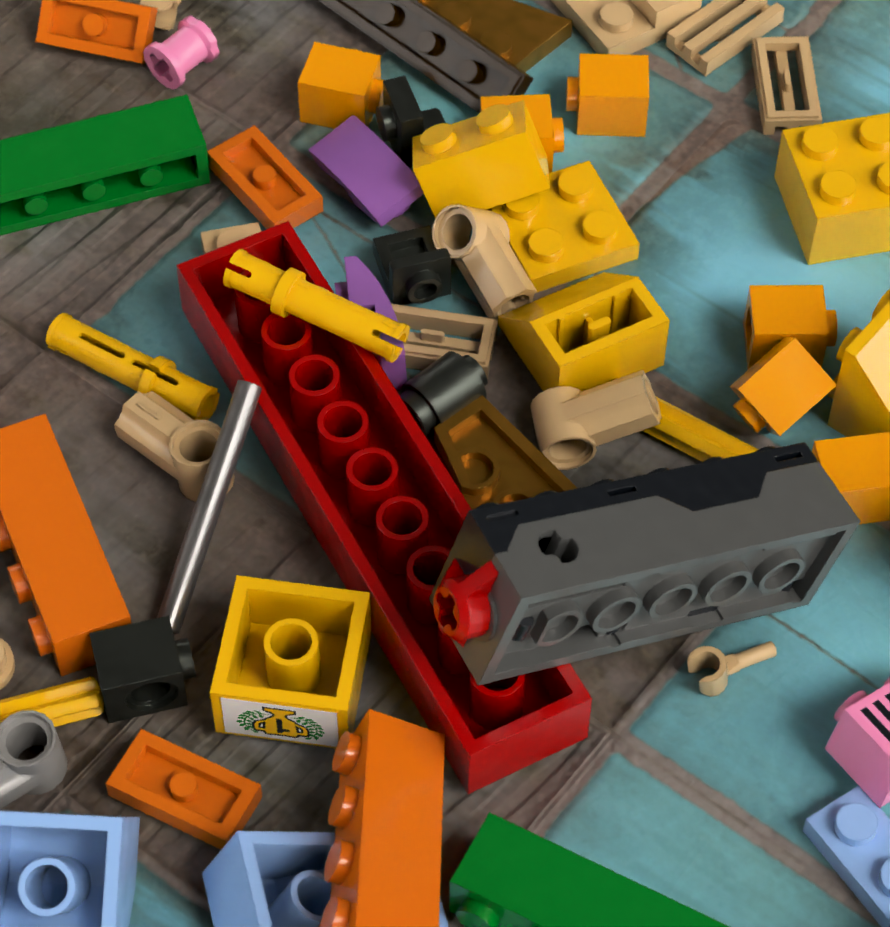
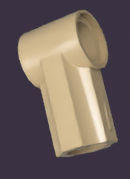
[432,204,537,319]
[530,370,662,470]
[114,391,235,502]

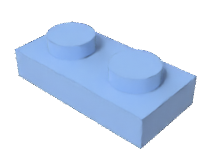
[803,785,890,927]

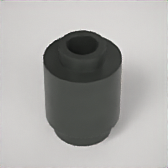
[400,351,488,437]

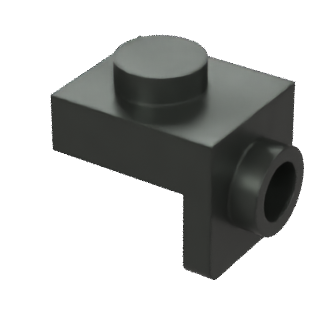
[376,75,445,168]
[373,225,451,305]

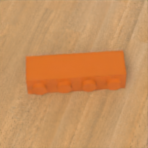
[0,414,132,677]
[320,709,445,927]

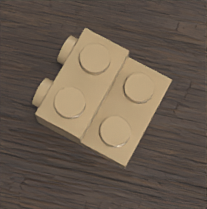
[551,0,702,55]

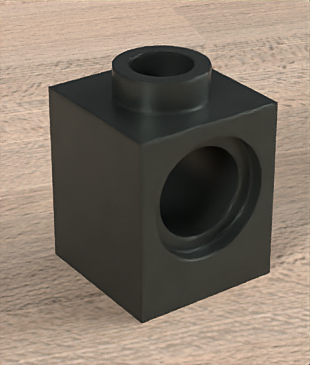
[89,615,196,723]

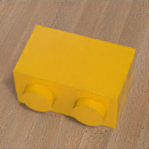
[412,100,550,218]

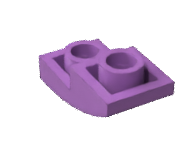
[308,115,424,227]
[335,256,407,390]

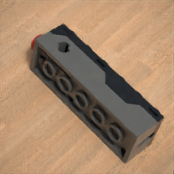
[429,442,861,686]

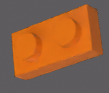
[35,0,158,64]
[207,125,323,229]
[106,729,263,850]

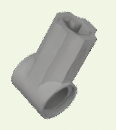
[0,710,68,810]

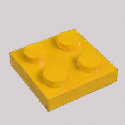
[487,160,640,293]

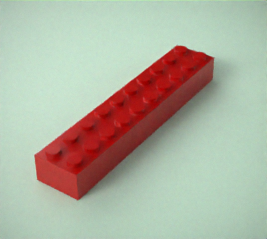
[176,221,592,794]

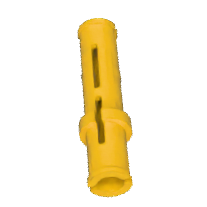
[223,249,410,363]
[45,313,220,420]

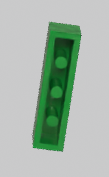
[0,94,210,236]
[449,812,730,927]

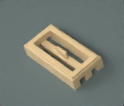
[666,0,785,77]
[751,36,822,135]
[391,304,498,380]

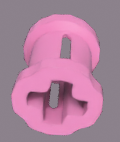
[143,15,220,90]

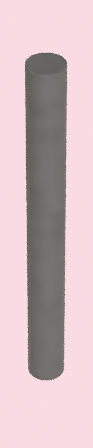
[157,380,262,634]

